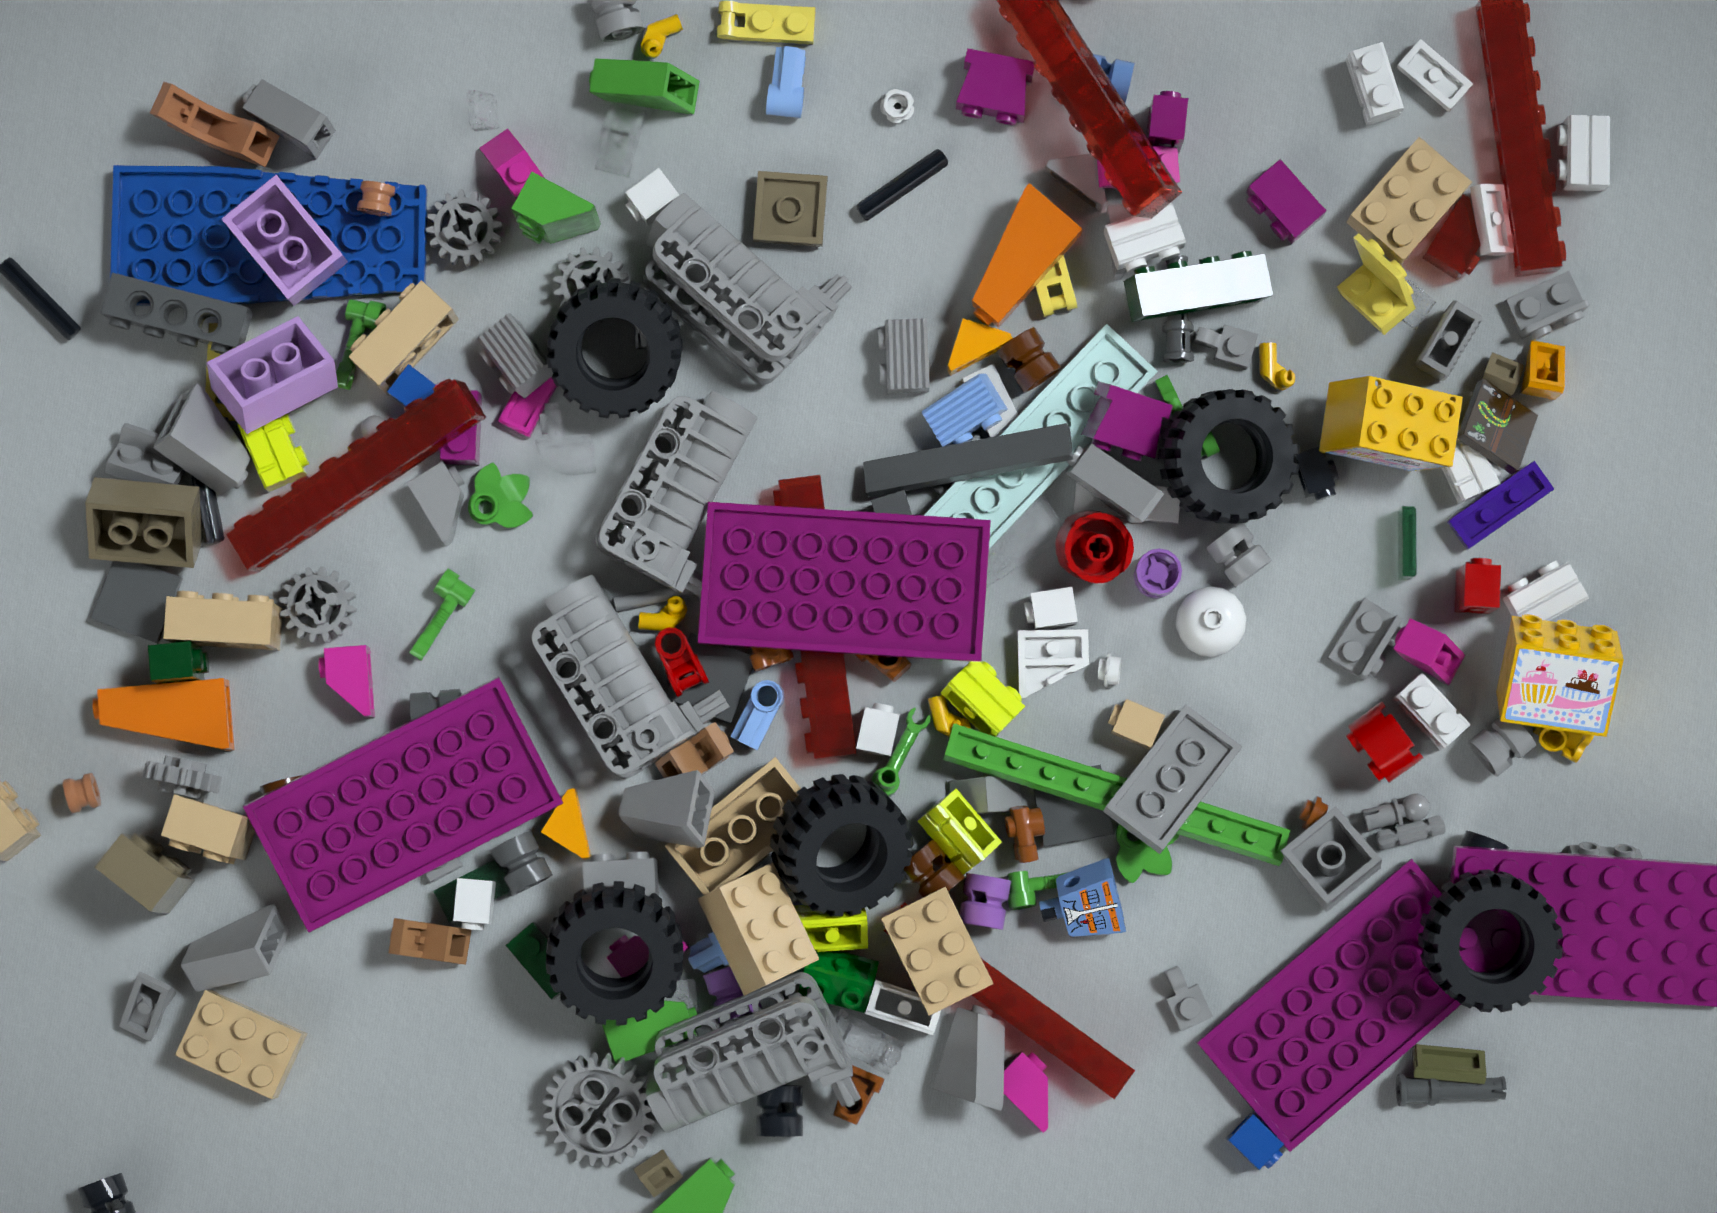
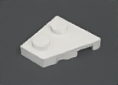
[1017,629,1089,698]

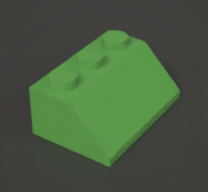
[511,172,601,244]

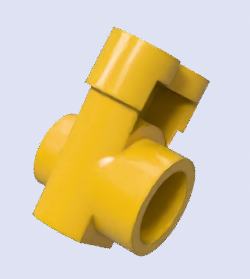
[1533,726,1594,763]

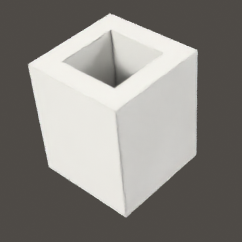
[625,168,679,226]
[1024,587,1078,630]
[856,703,900,758]
[453,878,496,930]

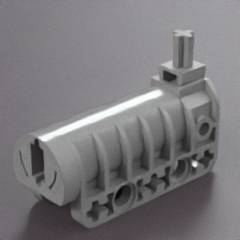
[643,193,852,385]
[595,391,757,597]
[532,575,730,778]
[646,972,861,1133]

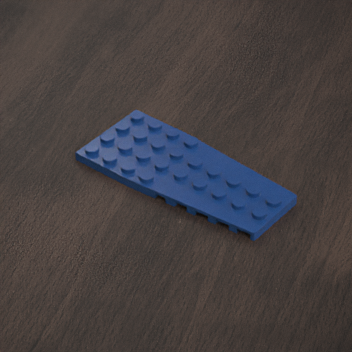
[110,165,427,306]

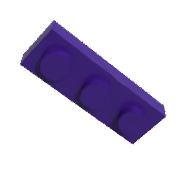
[1447,461,1554,550]

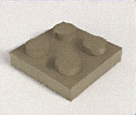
[753,171,828,247]

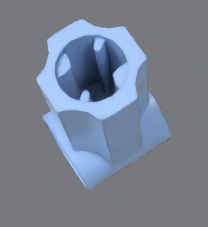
[766,46,806,118]
[730,680,785,750]
[688,932,729,973]

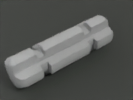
[1376,816,1446,850]

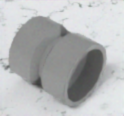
[590,0,644,42]
[1206,523,1272,588]
[1468,717,1536,777]

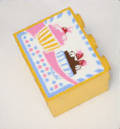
[1319,376,1463,471]
[1496,614,1624,737]

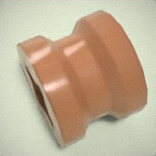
[357,181,396,216]
[63,773,101,813]

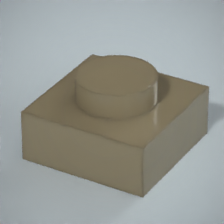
[1481,352,1525,395]
[634,1149,683,1197]

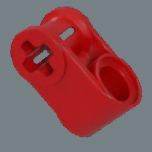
[655,627,709,697]

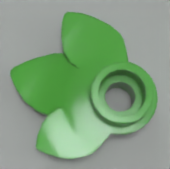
[468,463,533,528]
[1116,824,1179,883]

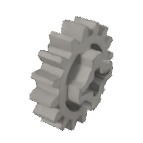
[426,189,503,267]
[553,247,629,323]
[279,566,357,643]
[143,755,222,799]

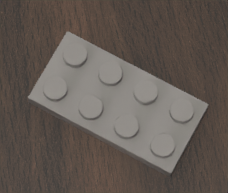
[1103,705,1242,854]

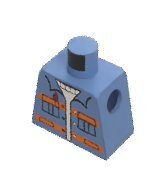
[1039,858,1126,937]

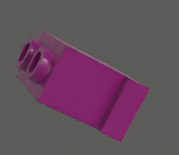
[956,48,1036,126]
[1081,381,1173,462]

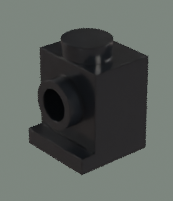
[1294,447,1339,501]

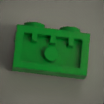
[798,950,879,1013]

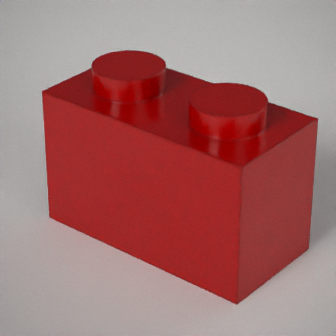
[1454,558,1501,614]

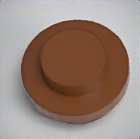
[1299,796,1329,830]

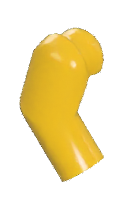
[641,14,683,58]
[1259,343,1296,390]
[638,596,687,631]
[928,695,971,737]

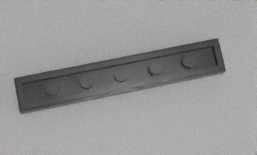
[863,423,1073,498]

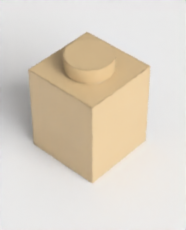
[1108,699,1165,750]

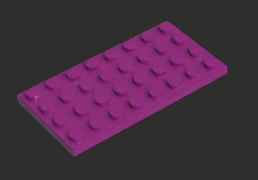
[698,502,991,662]
[243,676,563,933]
[1450,846,1717,1007]
[1196,859,1461,1152]

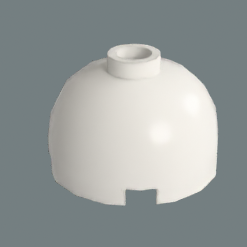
[1176,586,1247,657]

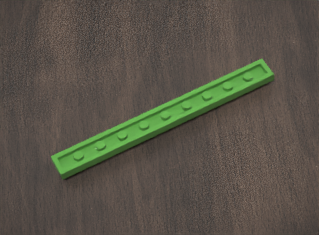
[943,724,1290,866]

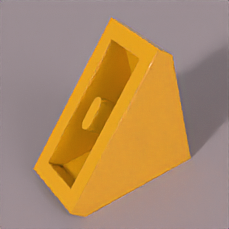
[947,318,1013,376]
[1521,340,1565,400]
[541,788,591,860]

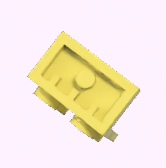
[1337,233,1416,335]

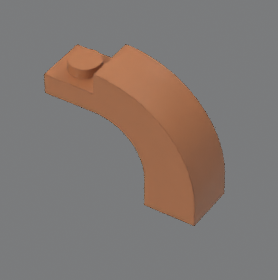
[150,82,280,167]

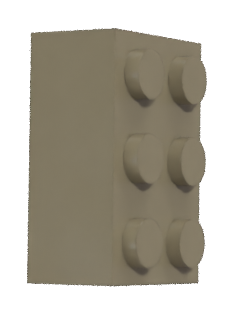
[85,477,202,568]
[94,833,195,914]

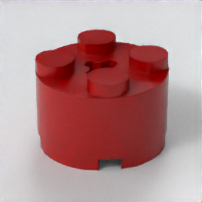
[1055,510,1134,583]
[1346,701,1424,783]

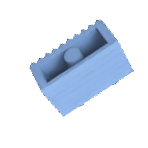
[922,374,1008,447]

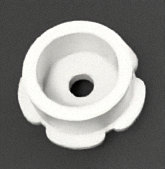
[880,89,914,123]
[1098,653,1122,687]

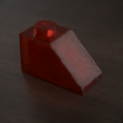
[1422,194,1481,280]

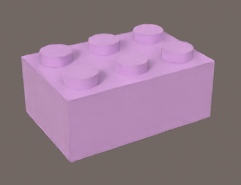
[222,175,348,306]
[206,316,338,434]

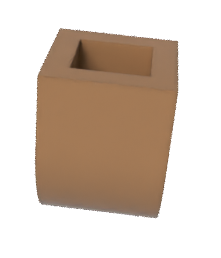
[655,722,734,778]
[388,918,472,965]

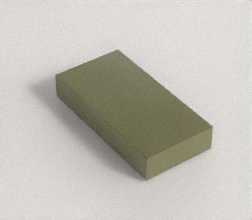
[1412,1044,1487,1084]

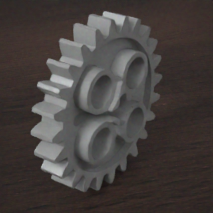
[542,1052,657,1167]

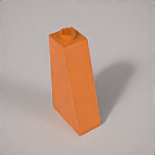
[972,183,1082,328]
[93,678,235,751]

